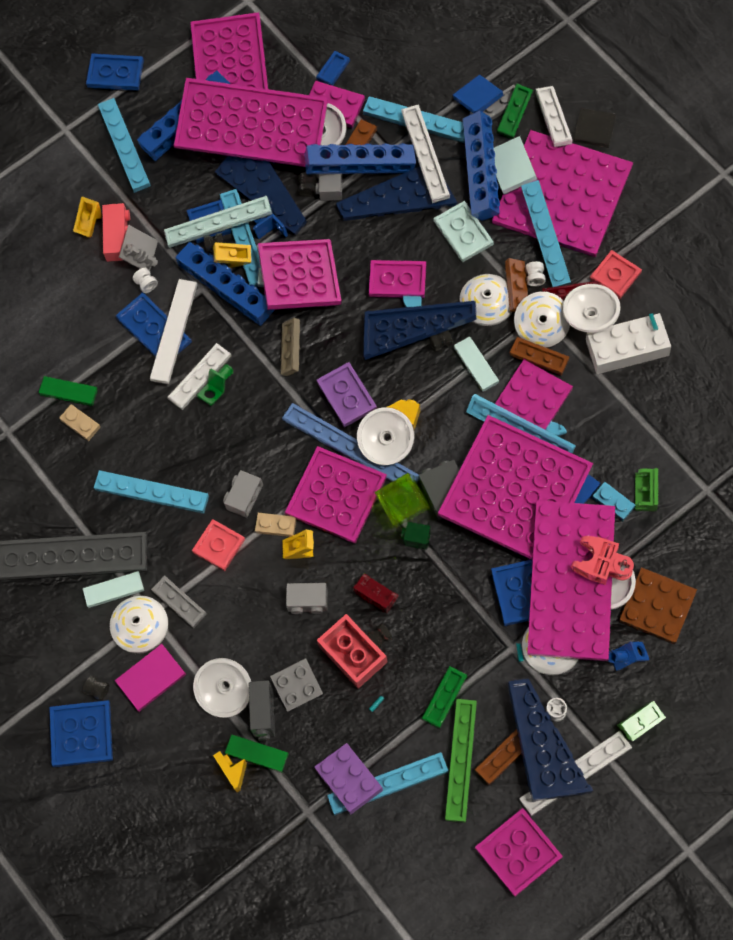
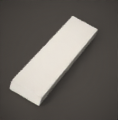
[535,86,572,147]
[168,343,231,410]

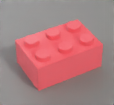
[317,614,388,689]

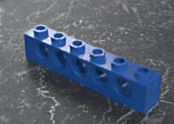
[137,70,231,161]
[463,111,500,221]
[304,143,416,174]
[175,242,275,326]

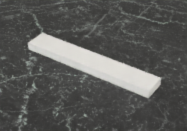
[401,105,450,203]
[150,279,197,384]
[519,731,632,816]

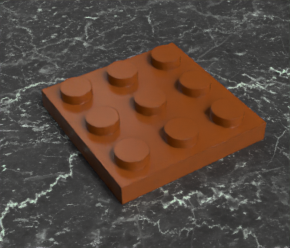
[619,567,697,644]

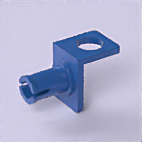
[253,213,288,239]
[608,642,649,670]

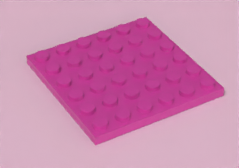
[492,130,633,257]
[438,415,593,560]

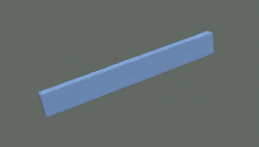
[282,403,419,493]

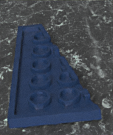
[215,156,307,235]
[336,166,458,221]
[364,301,477,360]
[508,679,593,802]

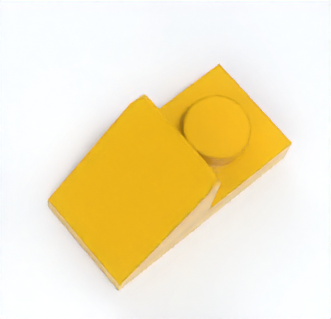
[73,197,102,237]
[213,242,251,268]
[282,530,314,559]
[213,751,247,792]

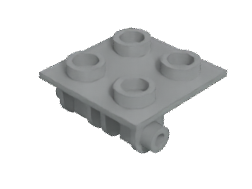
[119,225,158,271]
[270,658,323,712]

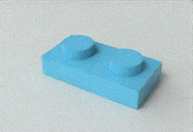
[592,482,635,521]

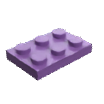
[317,362,377,427]
[315,743,383,815]

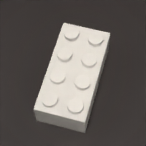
[586,313,671,374]

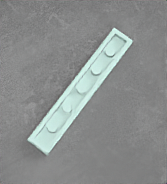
[164,196,272,248]

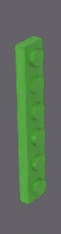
[445,699,477,823]

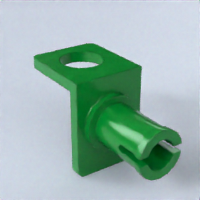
[197,364,233,405]

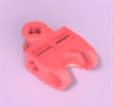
[571,536,634,585]

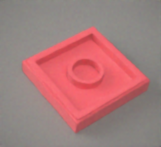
[590,250,642,299]
[192,519,245,571]

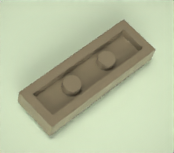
[281,318,300,376]

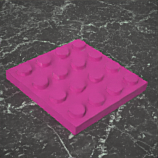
[257,239,341,310]
[285,446,387,544]

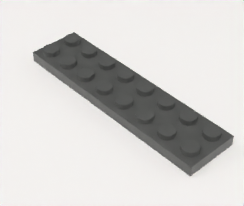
[0,532,147,580]

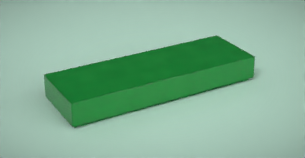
[496,84,533,139]
[39,376,98,406]
[422,666,467,729]
[225,735,289,773]

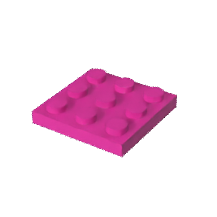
[495,360,573,430]
[475,808,563,897]

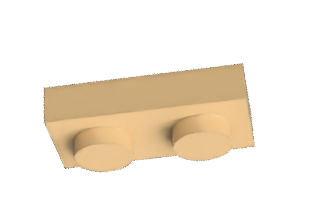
[59,404,101,441]
[255,513,297,537]

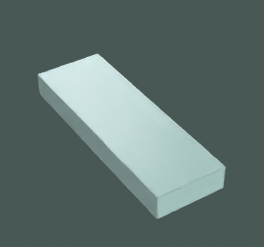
[454,337,499,392]
[83,571,144,608]

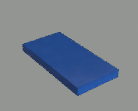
[116,292,192,357]

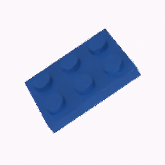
[86,54,144,91]

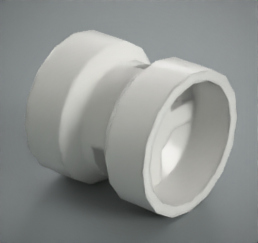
[525,261,545,286]
[132,268,158,293]
[546,698,567,722]

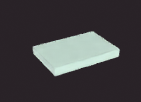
[494,136,537,194]
[434,201,494,262]

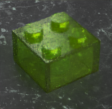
[375,473,430,527]

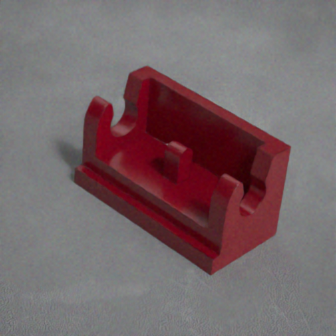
[353,573,399,614]

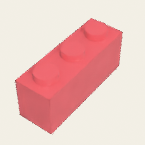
[102,203,130,262]

